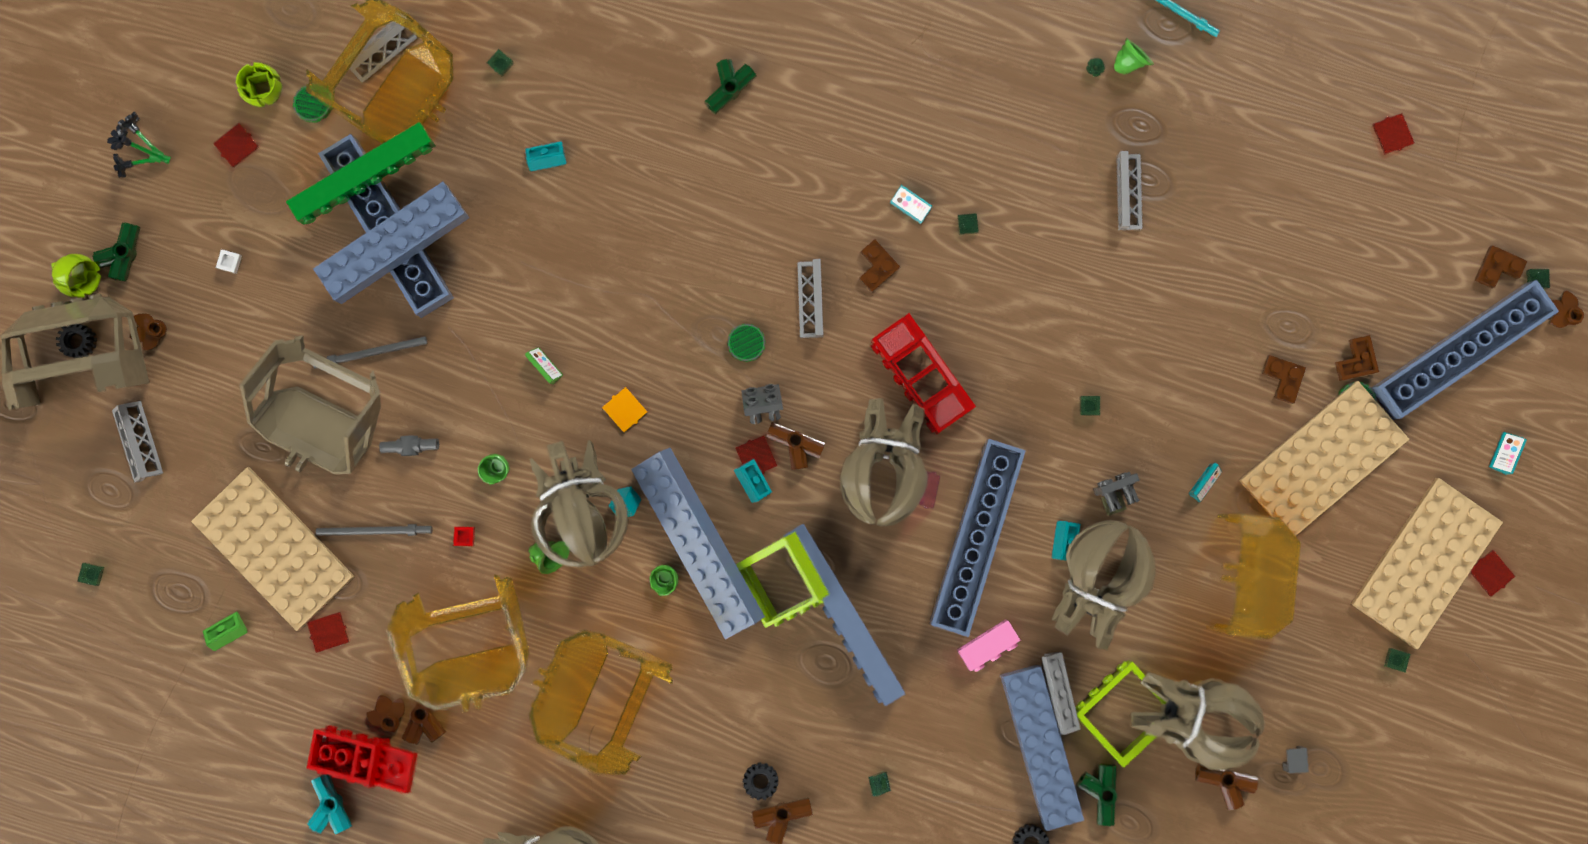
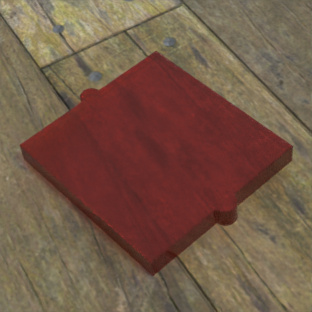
[1372,113,1415,155]
[213,123,259,168]
[735,435,777,474]
[1470,550,1516,597]
[307,612,349,653]

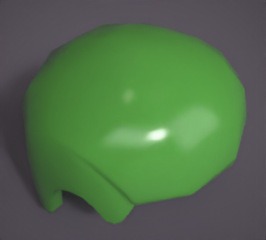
[477,454,510,485]
[649,565,679,596]

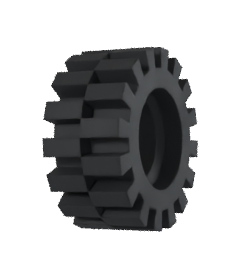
[56,323,97,358]
[743,762,778,800]
[1012,824,1050,844]

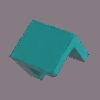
[608,486,641,517]

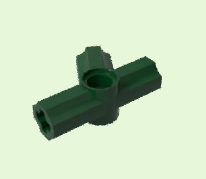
[704,59,757,114]
[92,222,140,282]
[1077,764,1117,826]

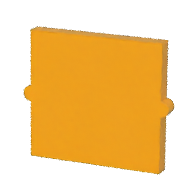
[602,387,647,433]

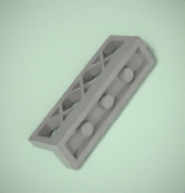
[344,14,420,83]
[1117,151,1142,230]
[798,259,823,338]
[112,401,163,483]
[1042,652,1080,735]

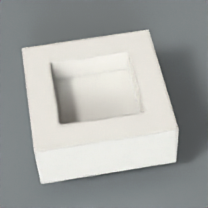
[216,249,242,274]

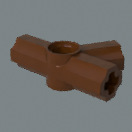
[766,422,825,470]
[402,683,446,745]
[1195,764,1258,810]
[752,798,813,844]

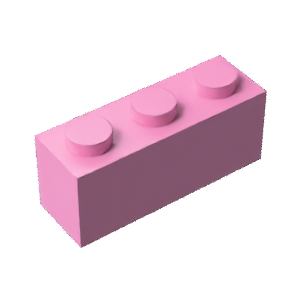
[957,619,1021,672]

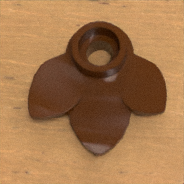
[1550,291,1584,328]
[129,313,167,351]
[366,695,405,733]

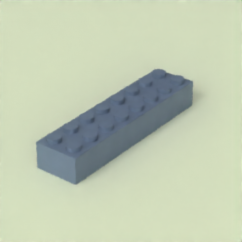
[313,182,470,304]
[1000,665,1084,831]

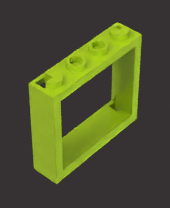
[736,532,829,628]
[1075,660,1166,767]

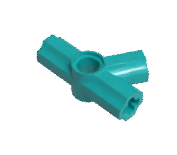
[307,775,352,835]

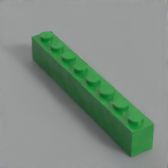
[286,122,436,225]

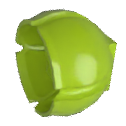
[236,62,282,107]
[51,254,101,298]

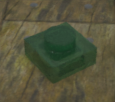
[486,49,514,77]
[957,213,979,235]
[1527,269,1550,289]
[1080,396,1100,416]
[77,562,104,586]
[1384,648,1411,673]
[868,771,891,796]

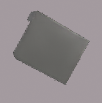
[1282,746,1309,773]

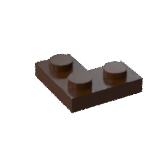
[859,239,900,293]
[1474,245,1527,288]
[1335,335,1379,381]
[1262,355,1306,404]

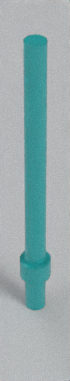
[1156,0,1220,37]

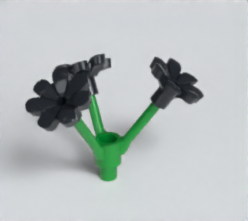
[107,112,171,178]

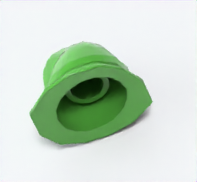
[1114,38,1154,74]
[529,541,570,574]

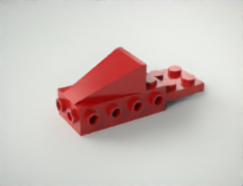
[307,725,418,794]

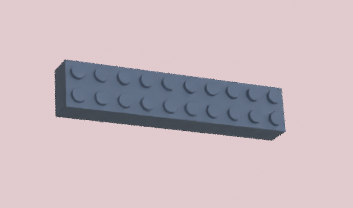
[318,134,454,318]
[1372,280,1559,420]
[929,439,1026,637]
[631,448,765,639]
[784,524,905,706]

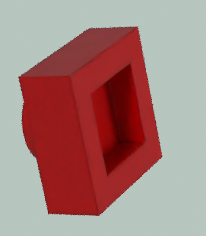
[453,527,475,546]

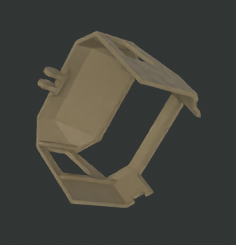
[1,294,149,410]
[240,335,381,474]

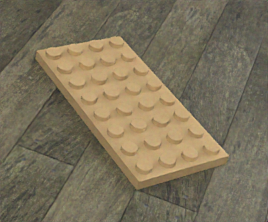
[1239,381,1409,539]
[191,467,355,631]
[1351,478,1503,649]

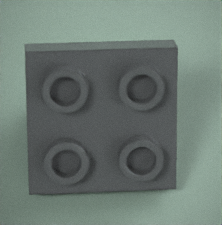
[741,384,783,424]
[1093,472,1140,512]

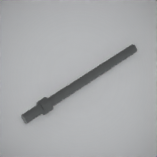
[313,336,428,368]
[316,524,433,536]

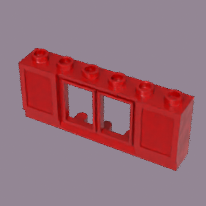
[870,313,976,434]

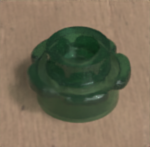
[1086,58,1105,77]

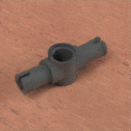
[379,436,440,456]

